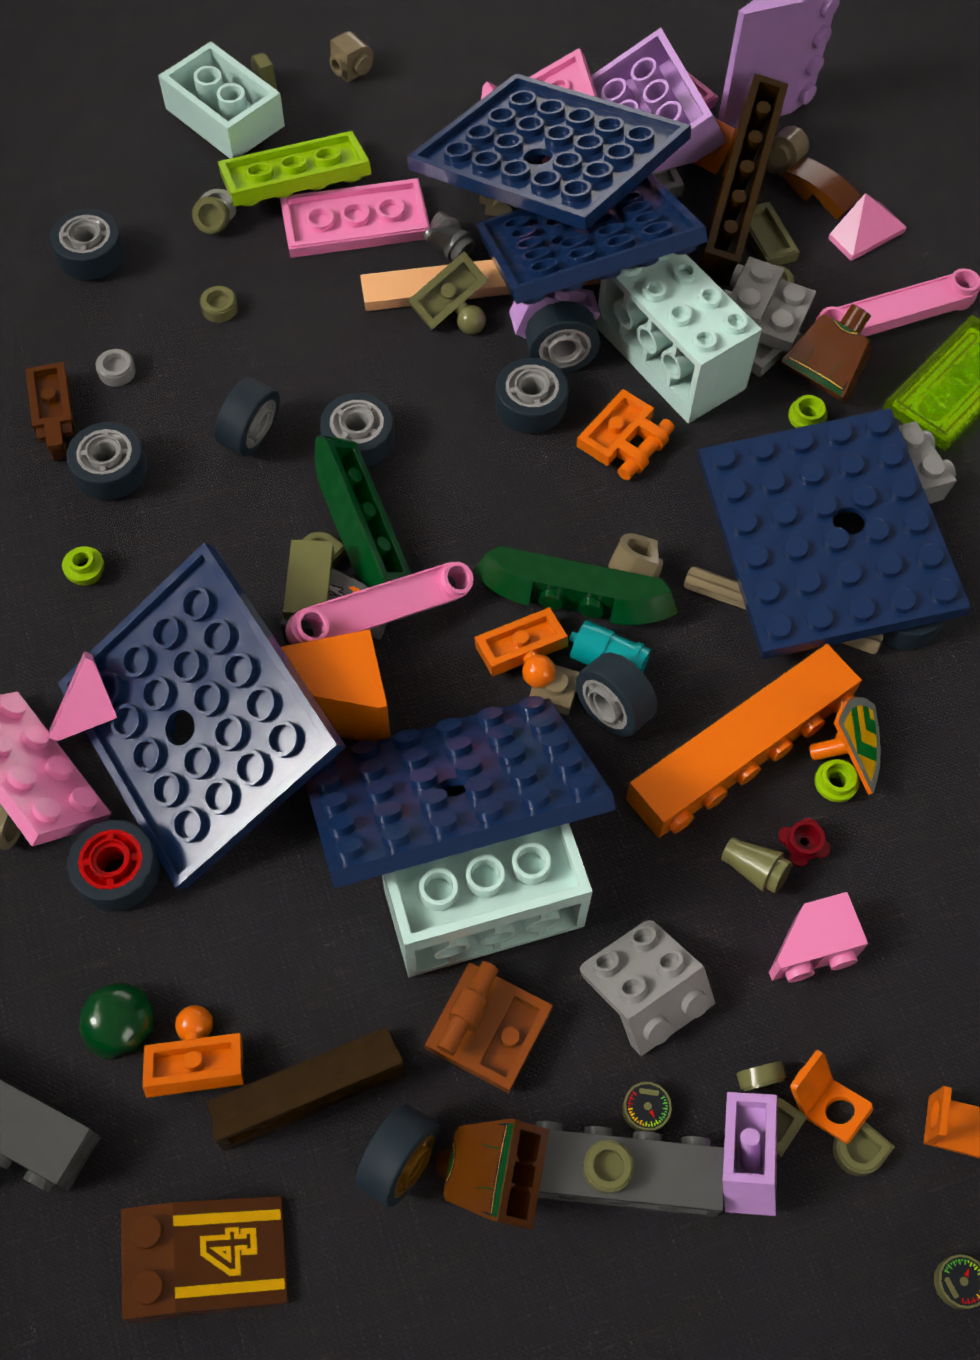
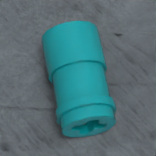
[569,620,651,673]

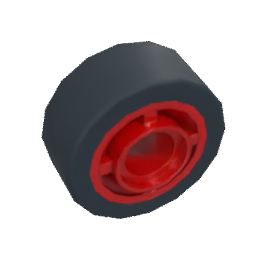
[67,820,160,912]

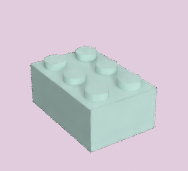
[158,41,285,158]

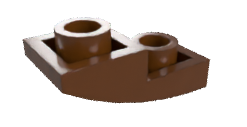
[782,156,862,220]

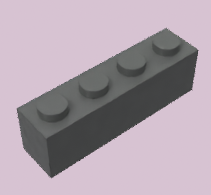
[0,1080,101,1193]
[535,1121,724,1217]

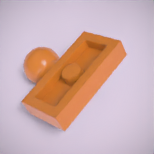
[474,607,568,688]
[143,1005,244,1098]

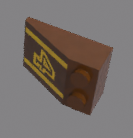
[121,1196,289,1324]

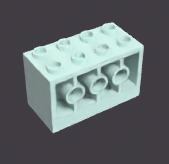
[596,253,762,424]
[382,823,593,978]

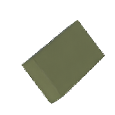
[747,201,800,265]
[283,540,334,620]

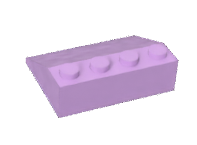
[718,0,840,127]
[591,27,727,173]

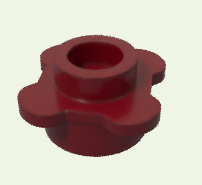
[778,818,831,867]

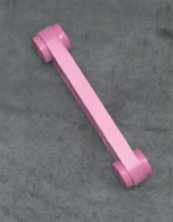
[815,268,980,337]
[285,562,474,645]

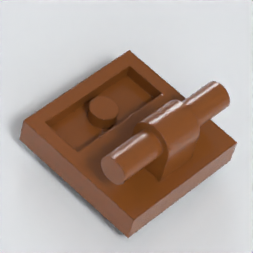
[425,961,553,1094]

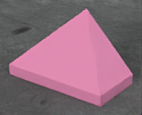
[829,193,907,261]
[49,651,117,741]

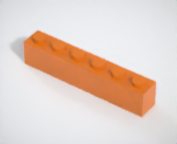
[626,644,862,839]

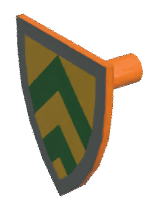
[809,697,881,795]

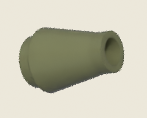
[721,837,792,894]

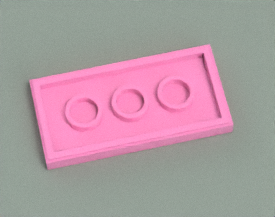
[280,178,430,258]

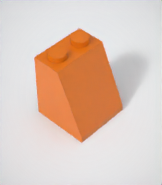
[281,629,391,741]

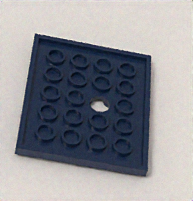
[407,73,691,231]
[476,174,708,305]
[698,408,971,660]
[57,543,346,889]
[305,696,615,889]

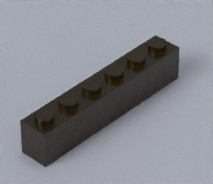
[697,73,788,286]

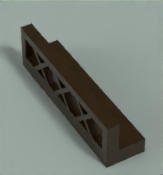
[206,1027,405,1151]

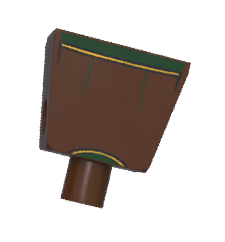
[781,304,872,404]
[436,1119,549,1230]

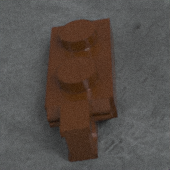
[25,362,75,461]

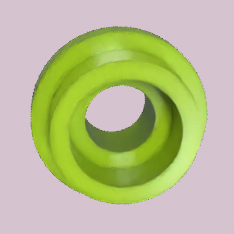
[788,395,827,428]
[62,546,104,586]
[814,759,859,802]

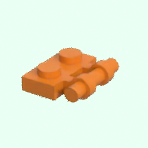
[576,389,675,480]

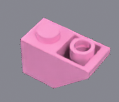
[769,892,868,983]

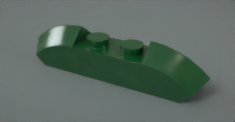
[315,435,411,588]
[473,546,678,625]

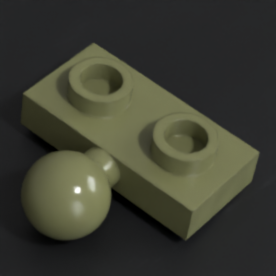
[407,251,488,335]

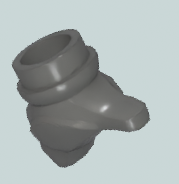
[423,211,475,260]

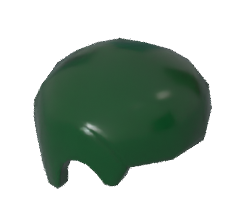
[79,983,154,1059]

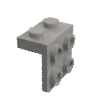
[580,920,716,1056]

